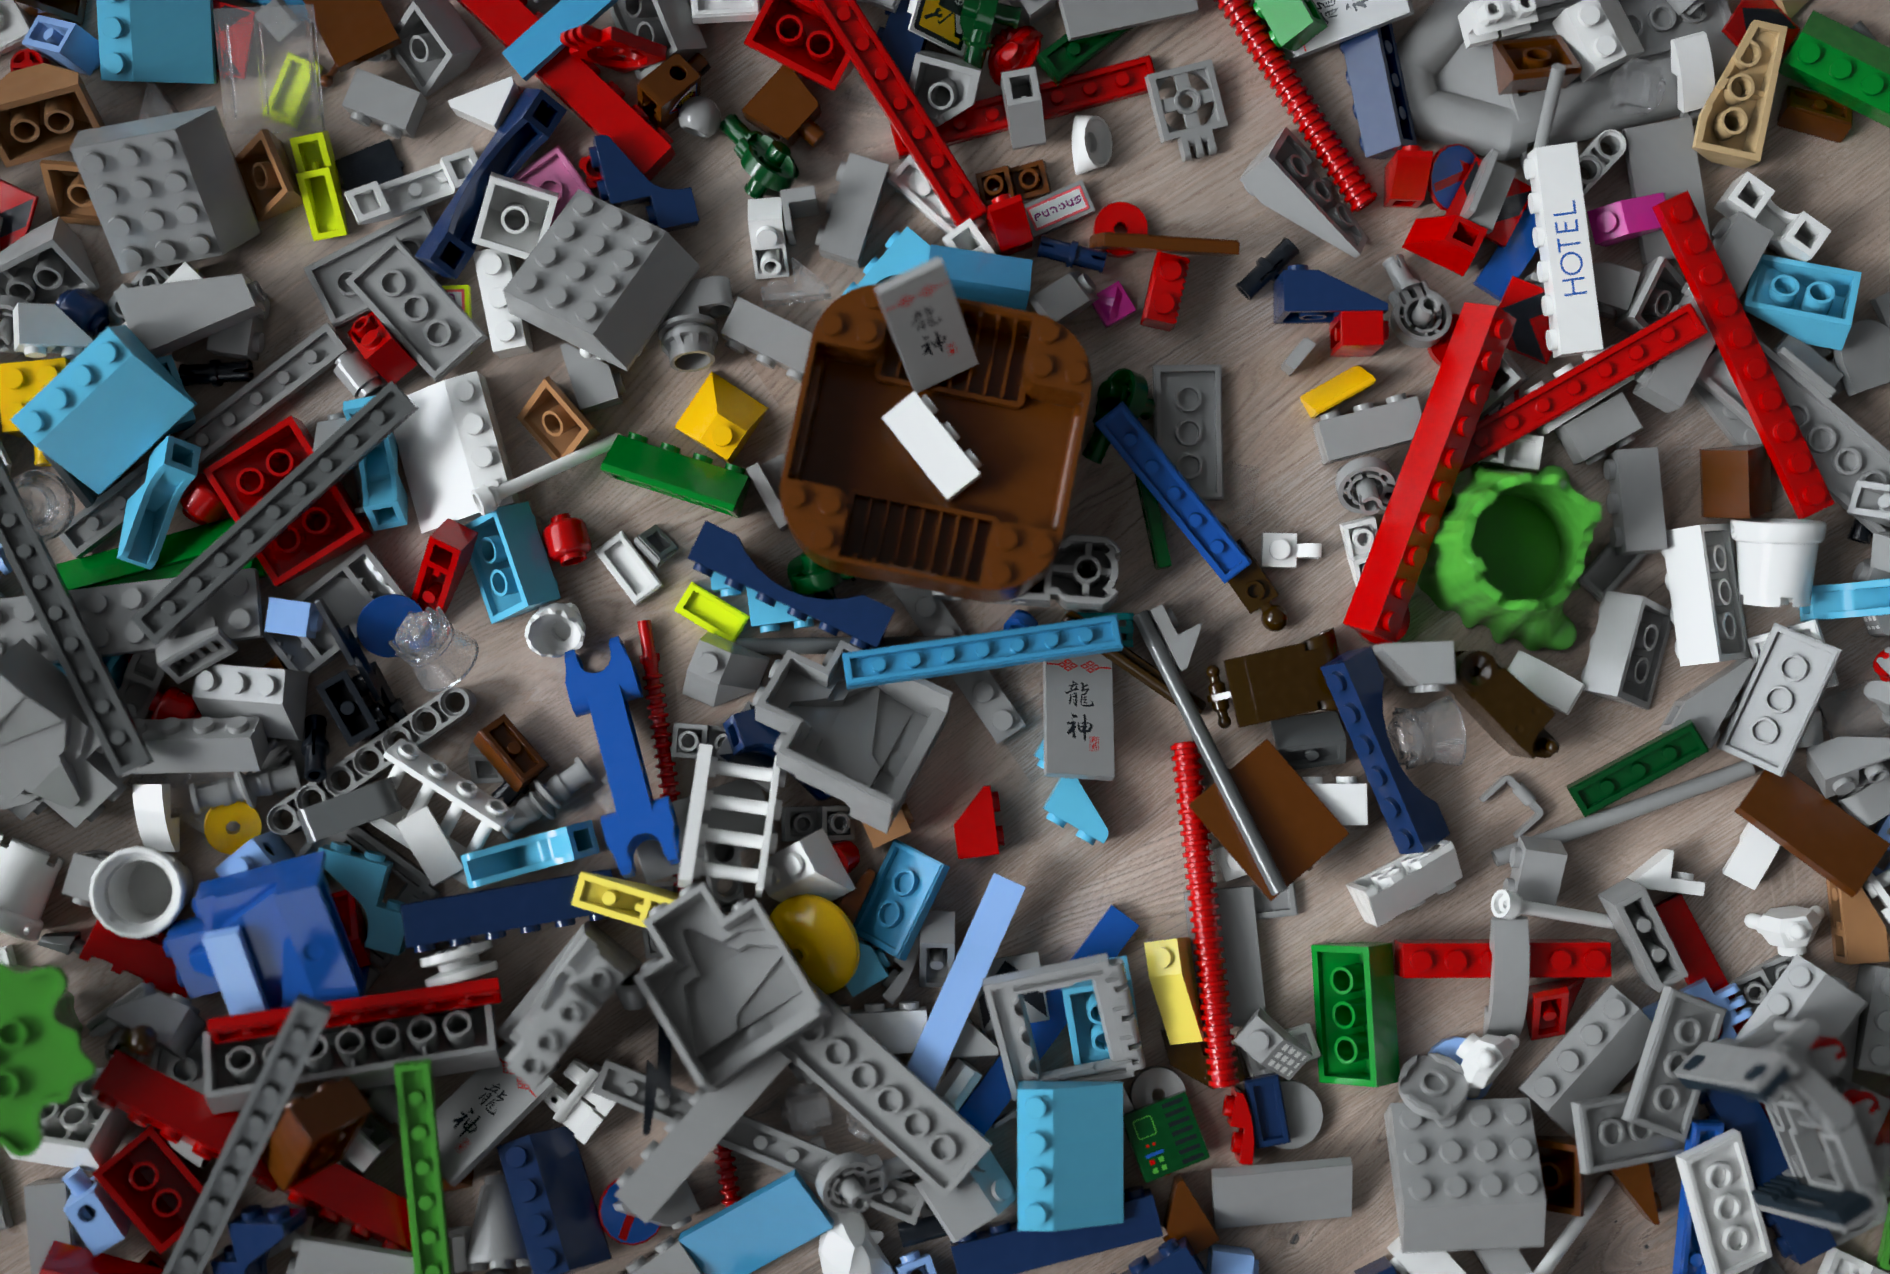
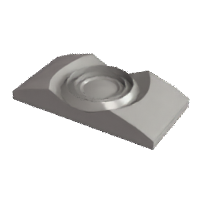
[263,544,408,677]

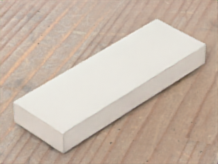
[887,155,985,235]

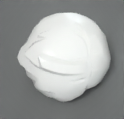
[525,602,586,658]

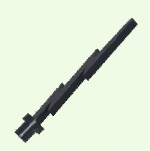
[314,597,408,723]
[643,1019,675,1135]

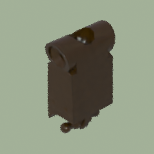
[1206,627,1340,729]
[1445,650,1560,759]

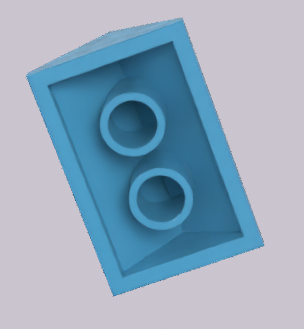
[928,244,1033,311]

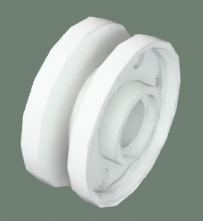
[419,939,499,987]

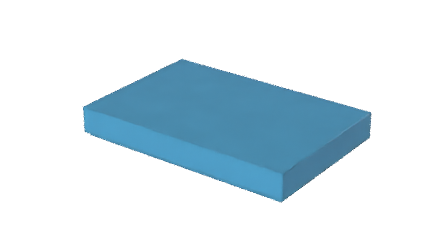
[853,839,950,961]

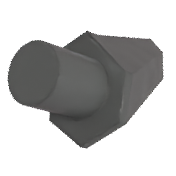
[37,931,86,955]

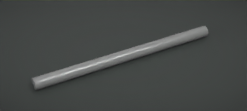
[1491,760,1755,867]

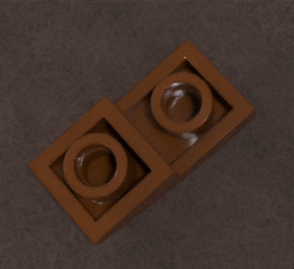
[975,159,1052,208]

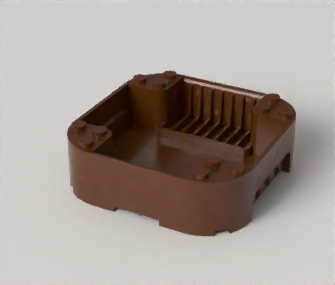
[780,284,1092,602]

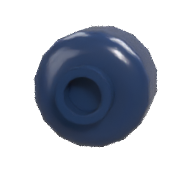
[55,288,110,338]

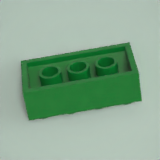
[1778,10,1890,128]
[600,432,751,518]
[1311,942,1400,1088]

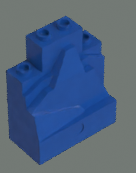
[163,850,370,1010]

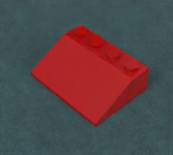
[202,415,374,587]

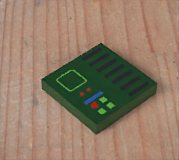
[1123,1091,1210,1183]

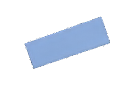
[202,926,270,1016]

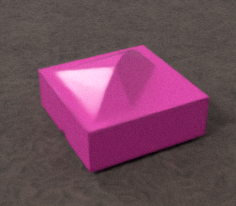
[1092,281,1136,329]

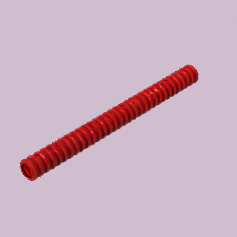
[1213,0,1378,212]
[1170,741,1240,1088]

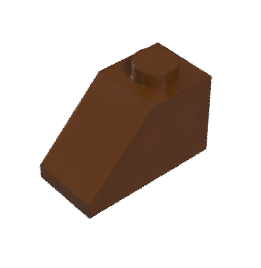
[1163,1173,1220,1255]

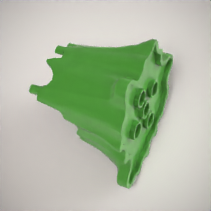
[1417,463,1602,651]
[0,962,95,1157]

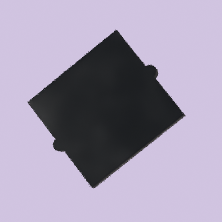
[335,139,405,191]

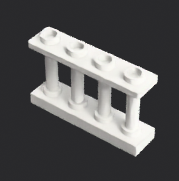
[368,739,516,888]
[678,743,787,898]

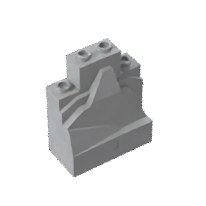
[0,638,130,828]
[752,640,953,834]
[634,882,832,1093]
[496,920,642,1090]

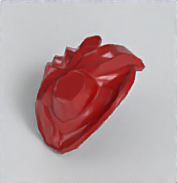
[988,26,1044,86]

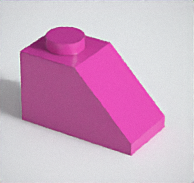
[1587,192,1666,247]

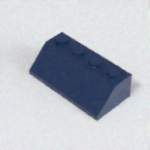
[497,1126,612,1274]

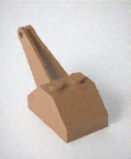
[0,63,105,168]

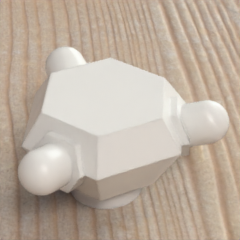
[1744,905,1825,956]
[1456,1033,1520,1099]

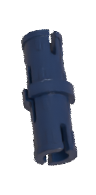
[1037,235,1108,273]

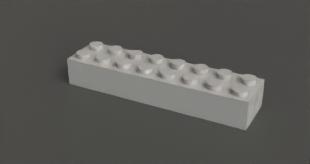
[202,1004,500,1114]

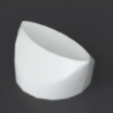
[1072,115,1113,175]

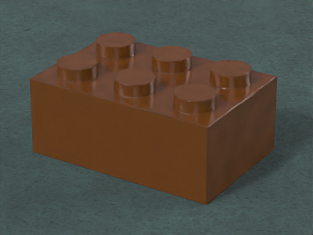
[260,1076,372,1192]

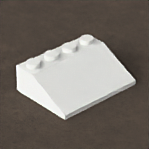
[394,371,520,534]

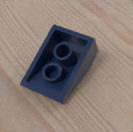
[1273,264,1388,324]

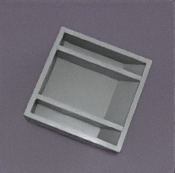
[70,106,261,274]
[503,189,700,371]
[1384,1098,1546,1253]

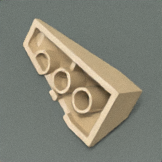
[1692,20,1788,169]

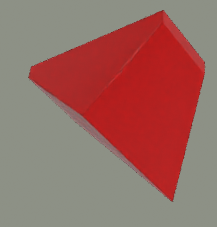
[1525,977,1586,1041]

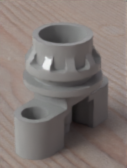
[658,276,734,372]

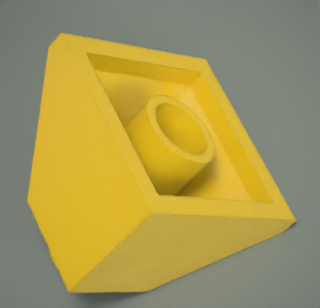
[674,371,768,464]

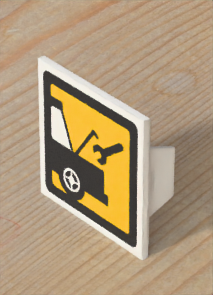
[907,0,966,56]

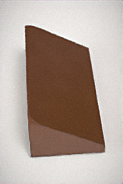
[1777,85,1853,143]
[473,714,549,792]

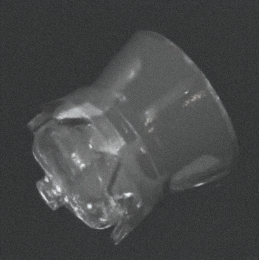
[12,470,75,541]
[388,606,479,692]
[1386,696,1467,770]

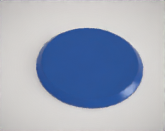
[356,594,427,658]

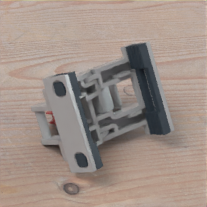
[1673,1015,1890,1233]

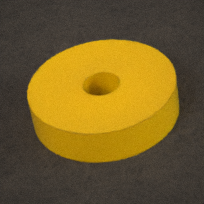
[204,800,262,855]

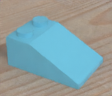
[1743,254,1862,351]
[1062,955,1141,1066]

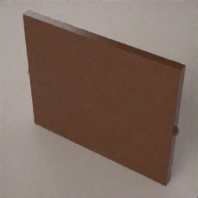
[1188,739,1349,901]

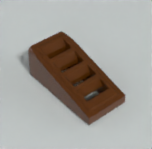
[837,867,876,925]

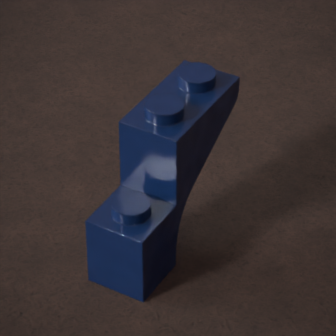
[588,135,699,232]
[723,708,834,801]
[210,1204,307,1274]

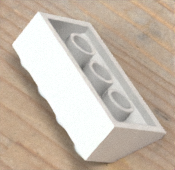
[1661,523,1750,667]

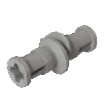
[501,756,596,841]
[189,760,302,815]

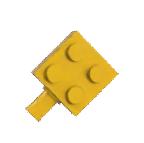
[0,358,72,467]

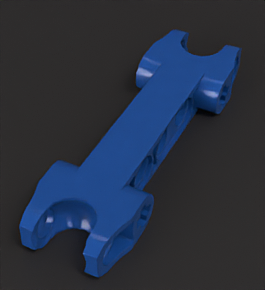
[565,636,681,879]

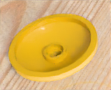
[770,894,860,994]

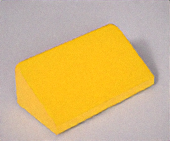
[1300,365,1376,419]

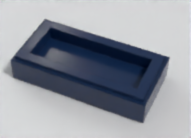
[1243,1072,1291,1149]

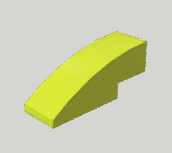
[289,130,348,241]

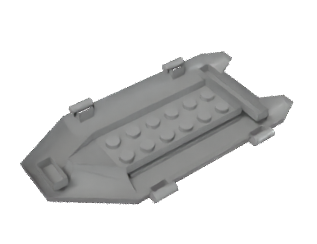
[1396,0,1737,170]

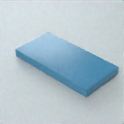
[679,1169,834,1274]

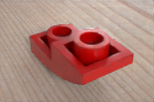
[1222,1087,1254,1166]

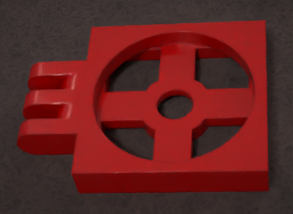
[560,24,667,74]

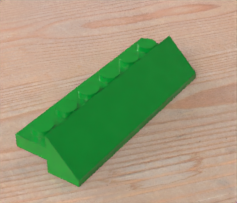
[56,517,268,590]

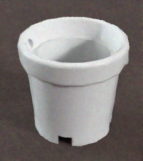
[1730,518,1827,607]
[0,833,65,941]
[89,846,194,939]

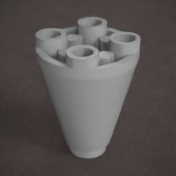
[466,1174,531,1272]

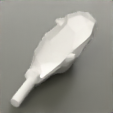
[809,1136,896,1274]

